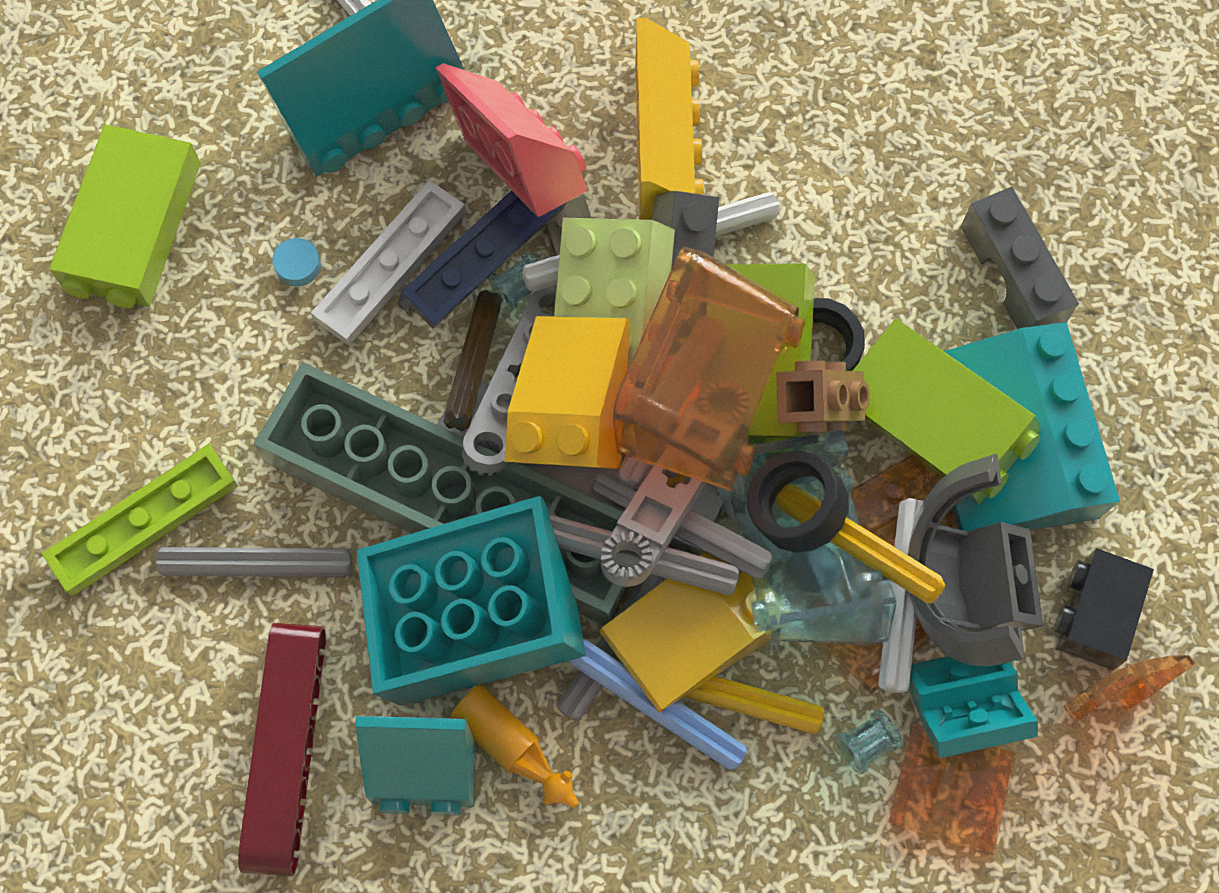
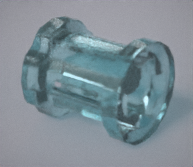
[488,252,537,312]
[835,709,904,775]

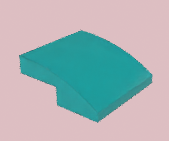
[909,656,1038,758]

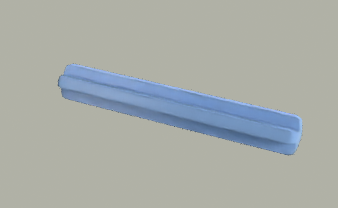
[569,639,747,770]

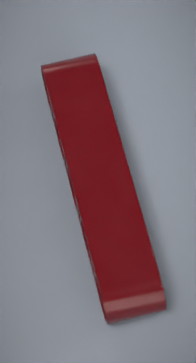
[238,623,326,876]

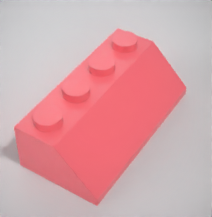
[435,63,588,217]

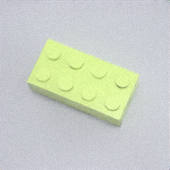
[554,217,675,421]

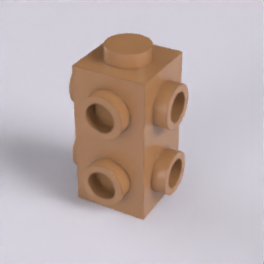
[776,361,870,432]

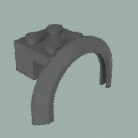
[907,454,1043,666]

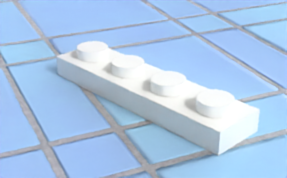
[311,180,466,346]

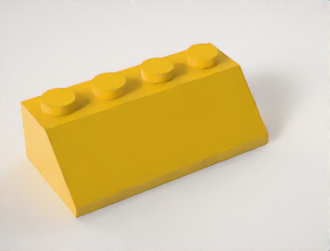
[635,18,704,220]

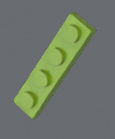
[41,444,239,597]

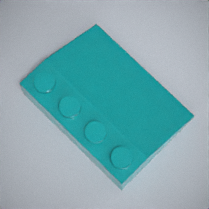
[257,0,464,177]
[944,322,1120,532]
[357,496,586,706]

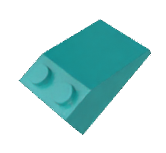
[355,716,477,816]

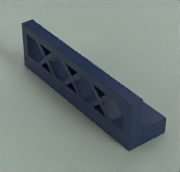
[397,190,567,329]

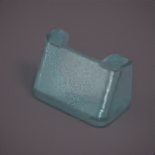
[717,430,897,645]

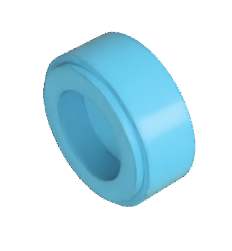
[272,238,321,286]

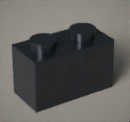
[1054,548,1154,671]

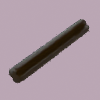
[443,290,503,432]

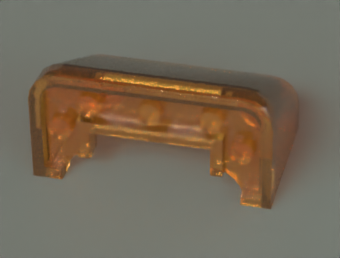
[613,246,805,491]

